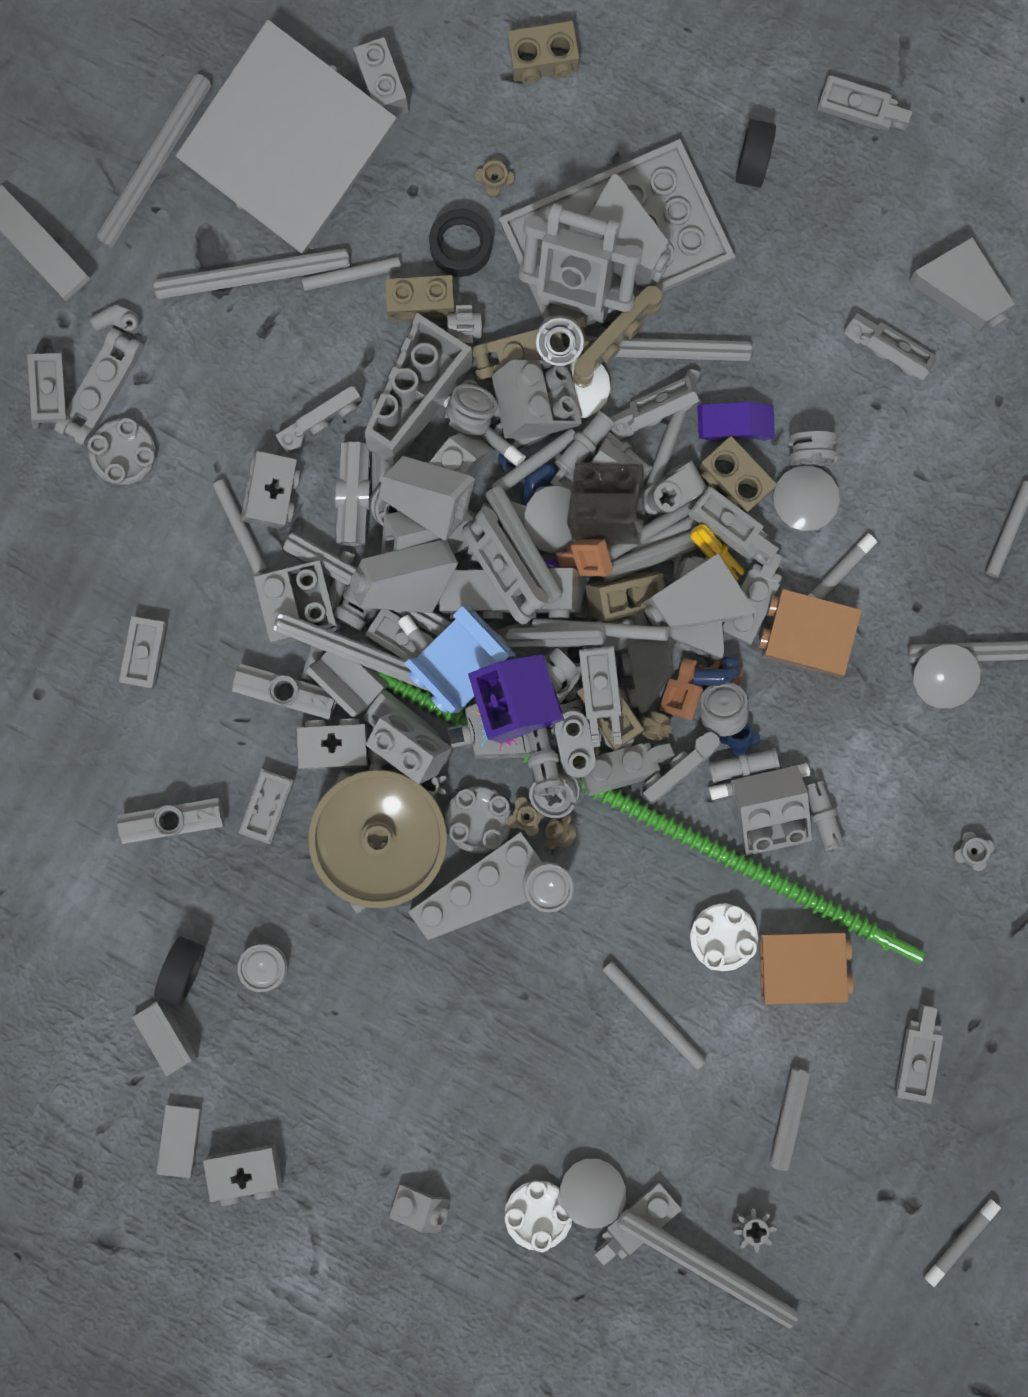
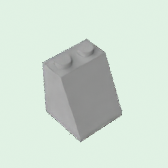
[589,173,670,288]

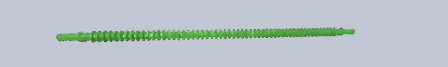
[375,670,925,964]

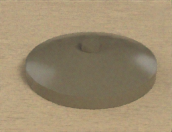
[308,770,447,908]

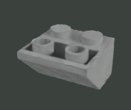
[492,360,582,439]
[254,560,337,647]
[731,765,812,856]

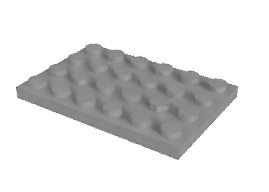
[499,139,735,336]

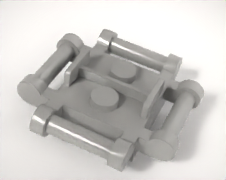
[519,203,642,323]

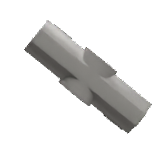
[335,442,372,546]
[232,664,337,720]
[117,798,225,844]

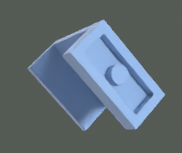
[404,606,517,714]

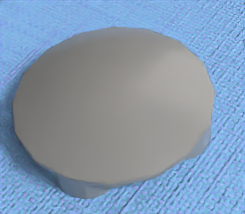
[88,418,156,485]
[773,465,840,531]
[522,485,584,553]
[913,644,981,708]
[445,787,512,853]
[558,1159,626,1229]

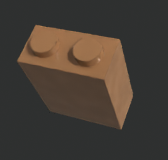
[758,589,862,678]
[759,932,853,1005]

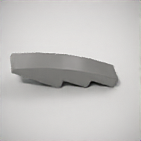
[0,185,90,301]

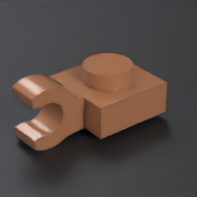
[555,539,613,577]
[658,658,707,721]

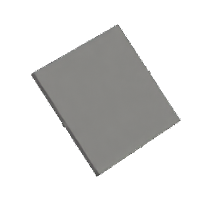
[176,20,398,254]

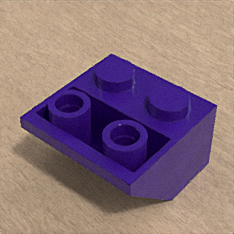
[468,654,565,743]

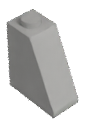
[909,237,1015,330]
[429,433,497,478]
[379,456,475,541]
[381,510,474,554]
[350,540,458,613]
[643,554,756,630]
[658,556,724,662]

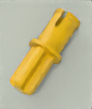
[690,523,744,581]

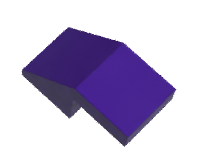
[697,402,775,442]

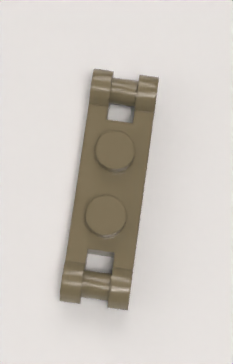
[573,286,662,388]
[471,317,591,380]

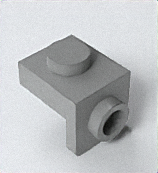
[389,1185,450,1233]

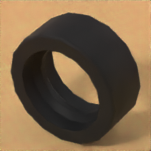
[736,119,776,188]
[429,209,492,277]
[154,936,205,1007]

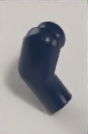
[521,462,557,506]
[694,657,741,686]

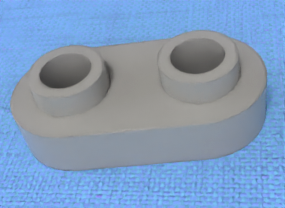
[553,708,596,778]

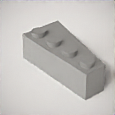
[365,313,472,466]
[439,568,587,620]
[408,832,542,940]

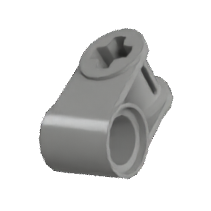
[641,459,708,516]

